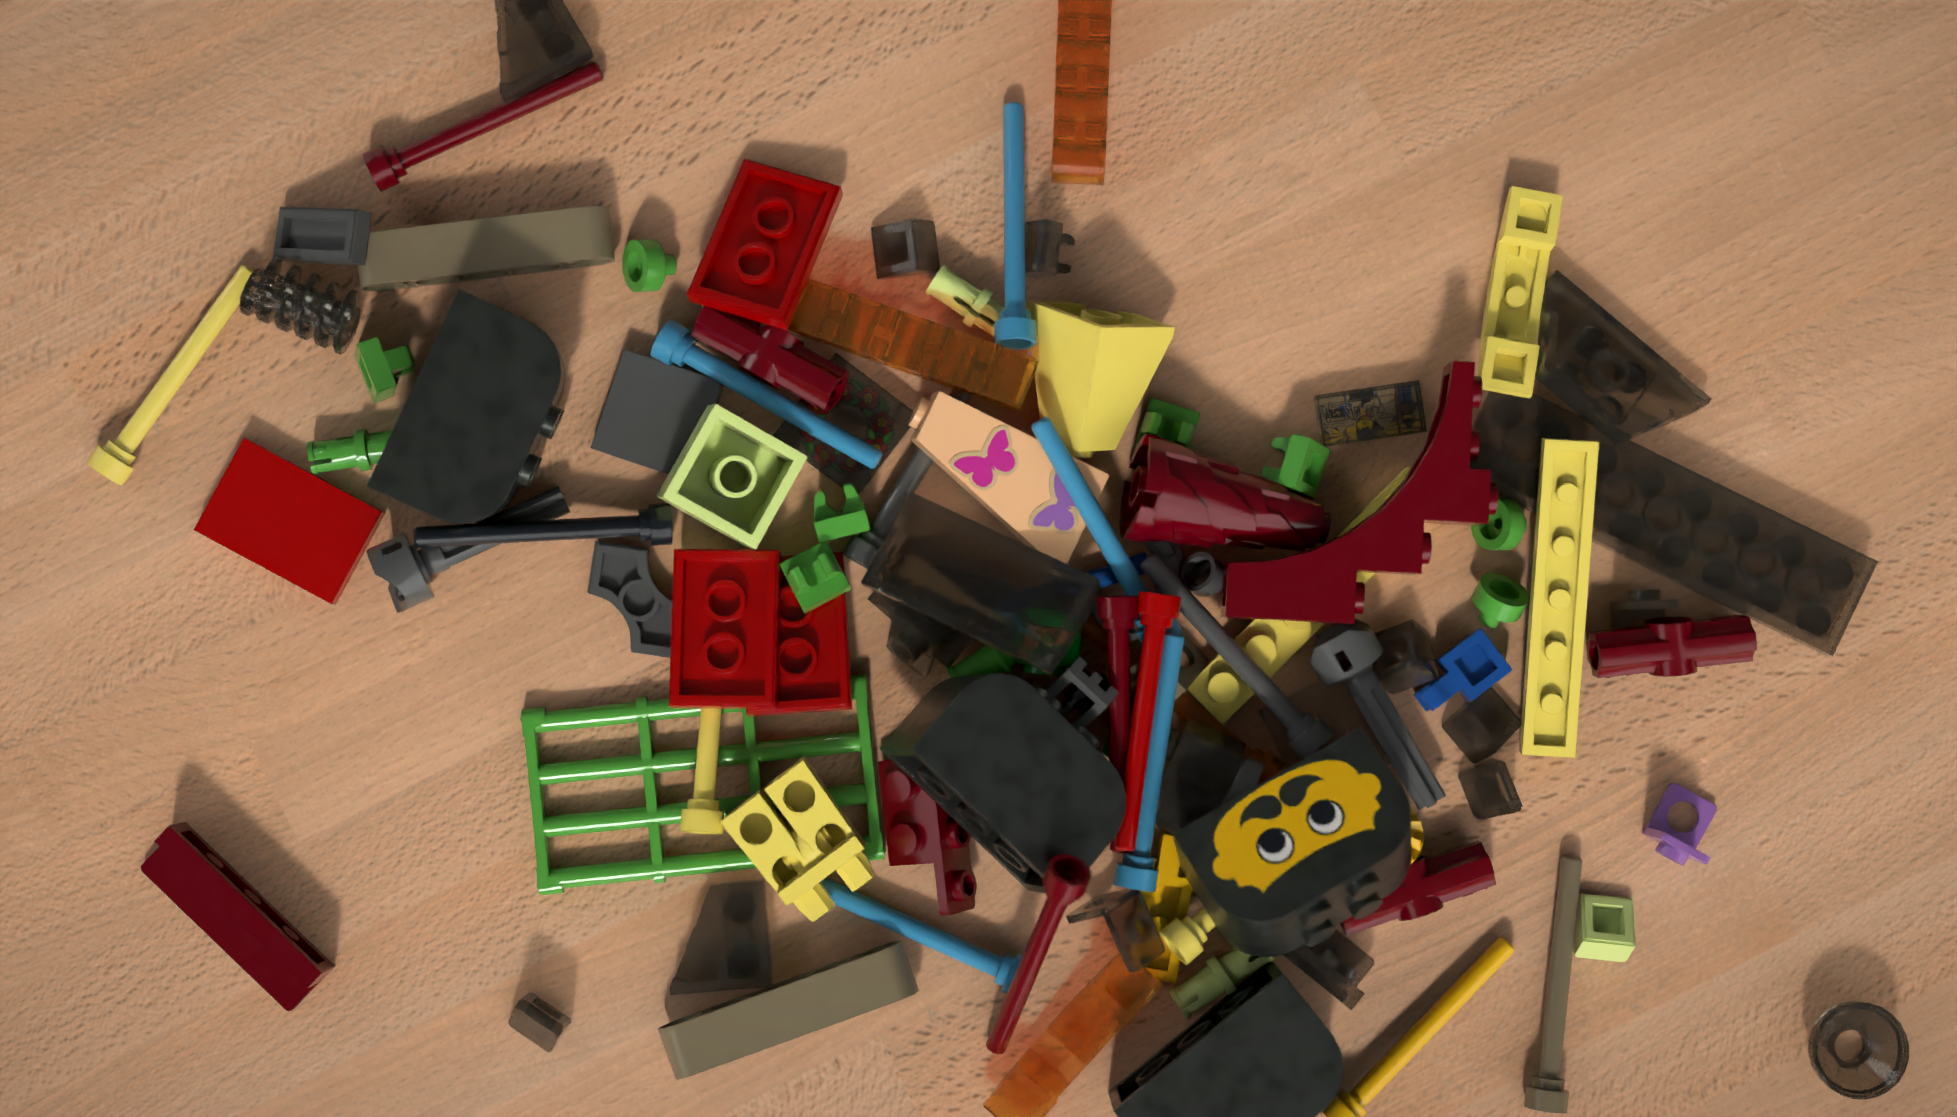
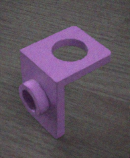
[1642,783,1717,866]

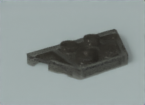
[1535,270,1712,445]

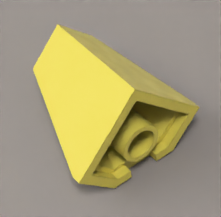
[1027,301,1175,458]

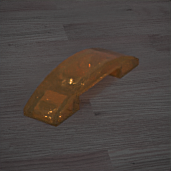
[983,949,1163,1117]

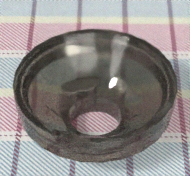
[1808,1001,1909,1100]

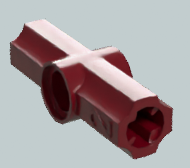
[692,306,850,413]
[1586,615,1757,678]
[1340,841,1496,936]

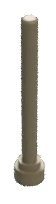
[1524,856,1582,1114]

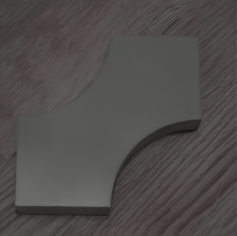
[587,541,672,658]

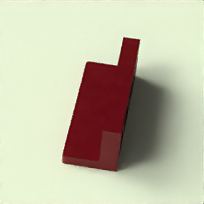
[141,822,335,1011]

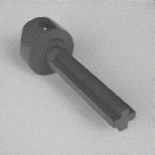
[366,486,570,613]
[1310,618,1446,810]

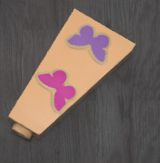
[908,391,1110,570]

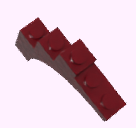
[1220,361,1499,624]

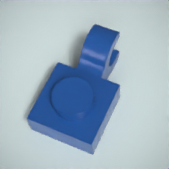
[1414,628,1512,712]

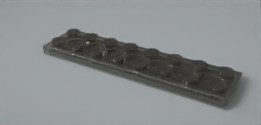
[1470,391,1878,656]

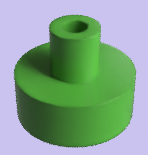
[622,239,677,292]
[1471,498,1527,550]
[1472,573,1529,628]

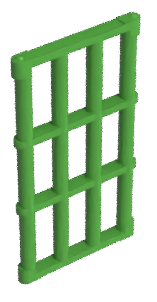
[520,673,886,896]

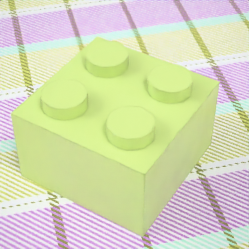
[656,403,808,550]

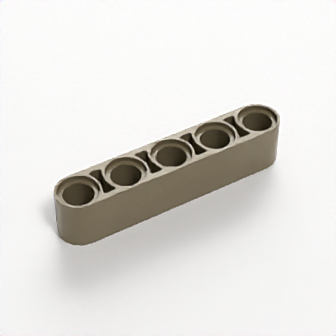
[358,206,615,291]
[658,940,919,1080]

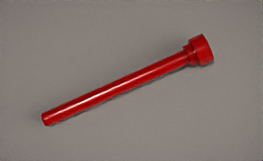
[1114,592,1181,851]

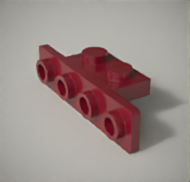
[878,759,977,916]

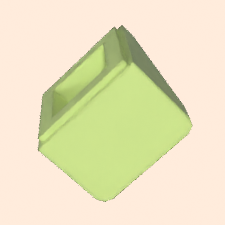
[1574,893,1636,962]

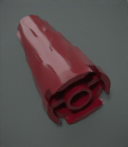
[1119,434,1331,552]

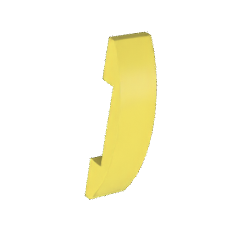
[1478,186,1563,399]

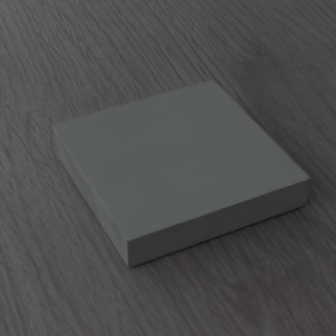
[591,349,724,474]

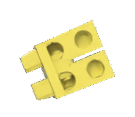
[720,756,875,922]

